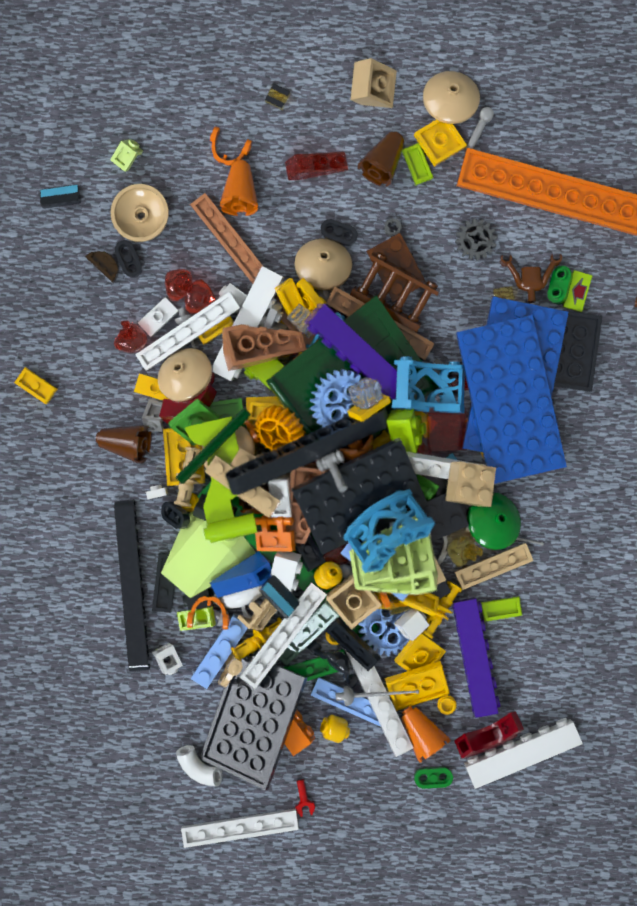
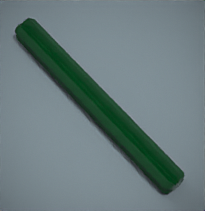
[176,408,251,484]

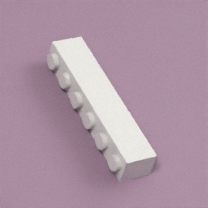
[212,266,284,381]
[464,718,582,789]

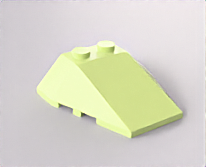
[161,511,256,598]
[349,516,438,595]

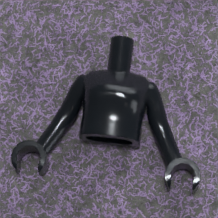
[307,640,359,689]

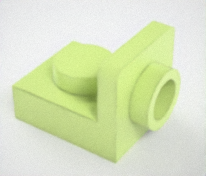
[110,139,143,172]

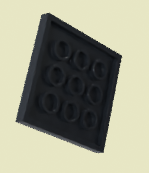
[554,310,603,392]

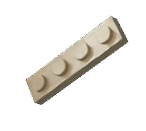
[205,456,281,518]
[454,543,533,590]

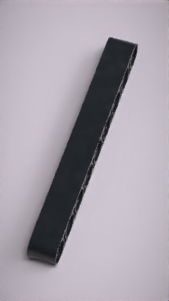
[225,406,388,495]
[114,499,150,672]

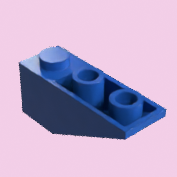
[210,551,272,598]

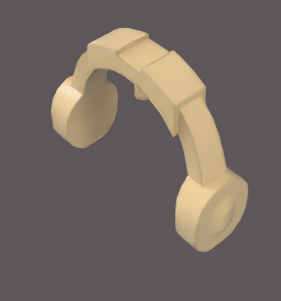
[218,652,243,687]

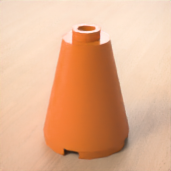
[220,160,258,216]
[401,706,451,763]

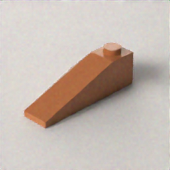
[222,324,306,371]
[286,462,330,544]

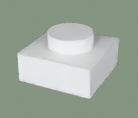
[146,485,169,499]

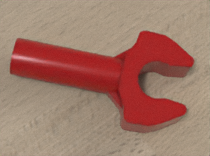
[295,779,315,817]

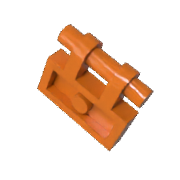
[255,515,295,552]

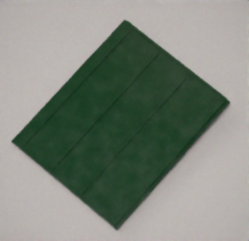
[266,295,438,466]

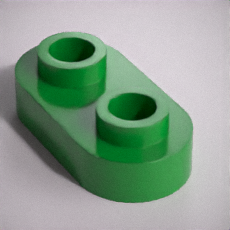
[547,266,573,305]
[414,766,453,789]

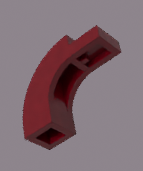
[159,372,217,424]
[454,711,524,759]

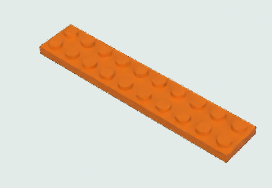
[456,148,637,236]

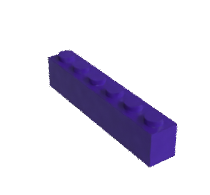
[304,304,397,400]
[452,597,500,718]

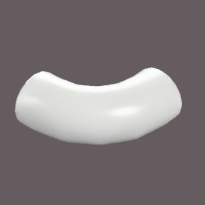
[214,585,262,609]
[176,745,222,786]

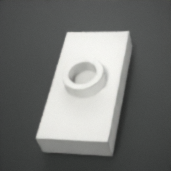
[138,297,178,337]
[268,477,293,517]

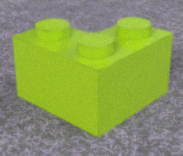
[387,409,426,453]

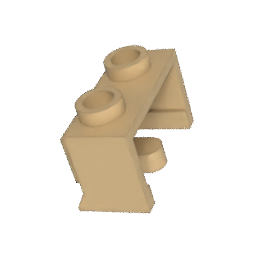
[238,587,277,631]

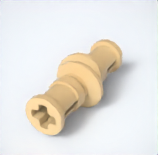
[174,447,201,507]

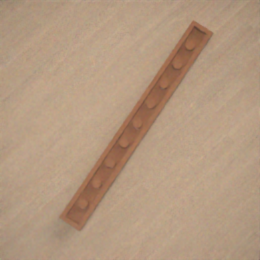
[190,193,315,346]

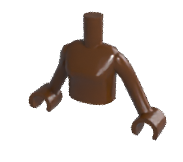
[500,254,562,303]

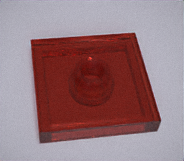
[426,413,467,452]

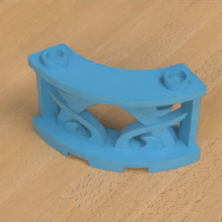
[392,357,465,413]
[343,489,435,573]

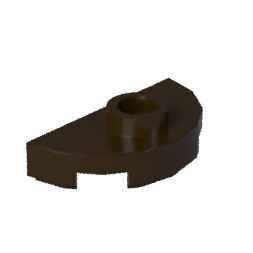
[85,251,119,284]

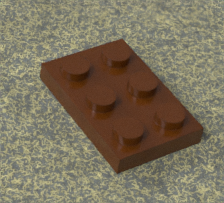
[366,233,425,302]

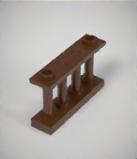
[350,252,441,333]

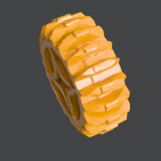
[254,405,306,451]

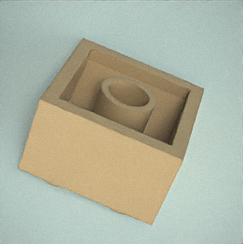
[351,58,397,108]
[326,573,382,629]

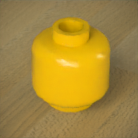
[314,562,343,589]
[320,715,350,743]

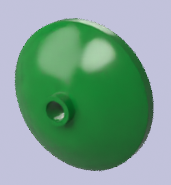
[467,493,521,550]

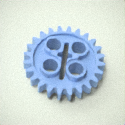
[310,369,371,428]
[358,608,416,656]

